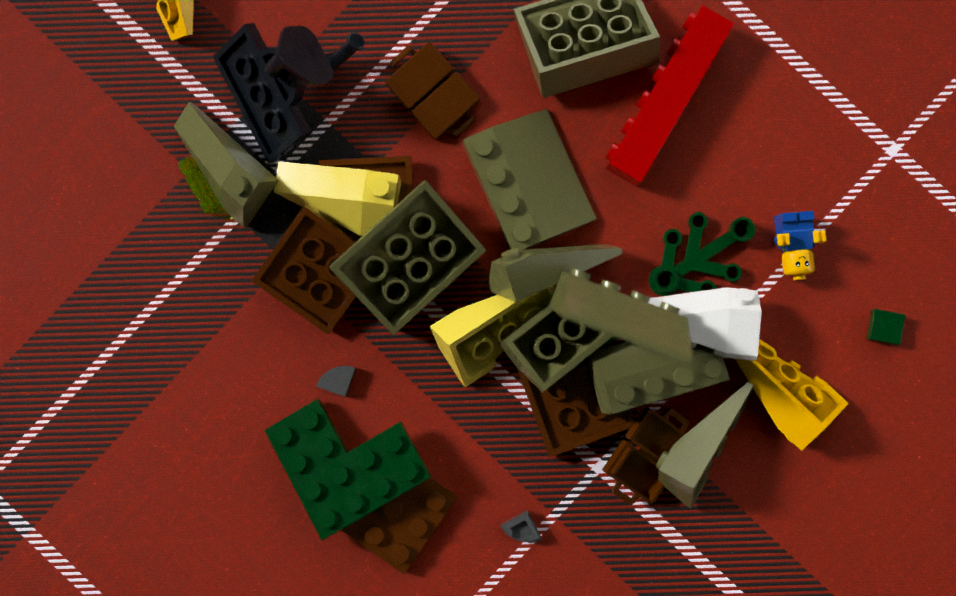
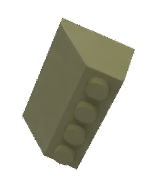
[586,341,730,414]

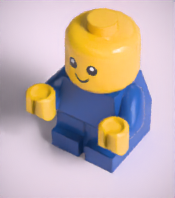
[774,211,827,280]

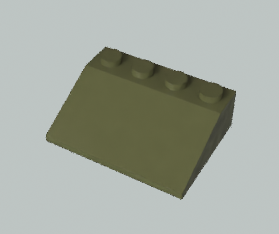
[513,0,660,98]
[463,109,596,250]
[329,180,486,335]
[549,268,692,364]

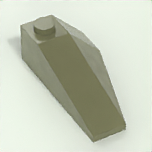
[174,102,279,228]
[488,244,623,302]
[656,382,754,509]

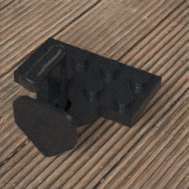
[213,23,365,164]

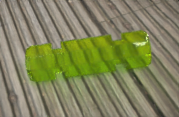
[178,157,220,214]

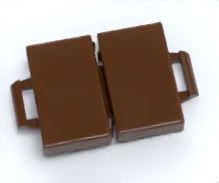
[385,42,480,140]
[602,406,689,505]

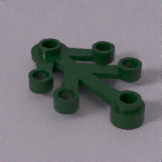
[648,212,755,296]

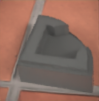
[316,366,357,397]
[500,510,542,543]

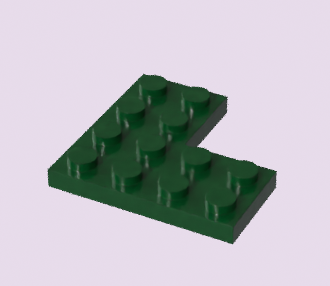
[264,399,432,541]

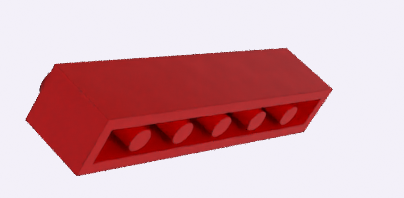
[605,5,735,187]

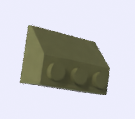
[498,303,614,392]

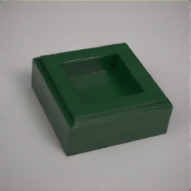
[866,309,906,345]

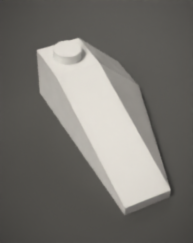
[649,287,762,361]

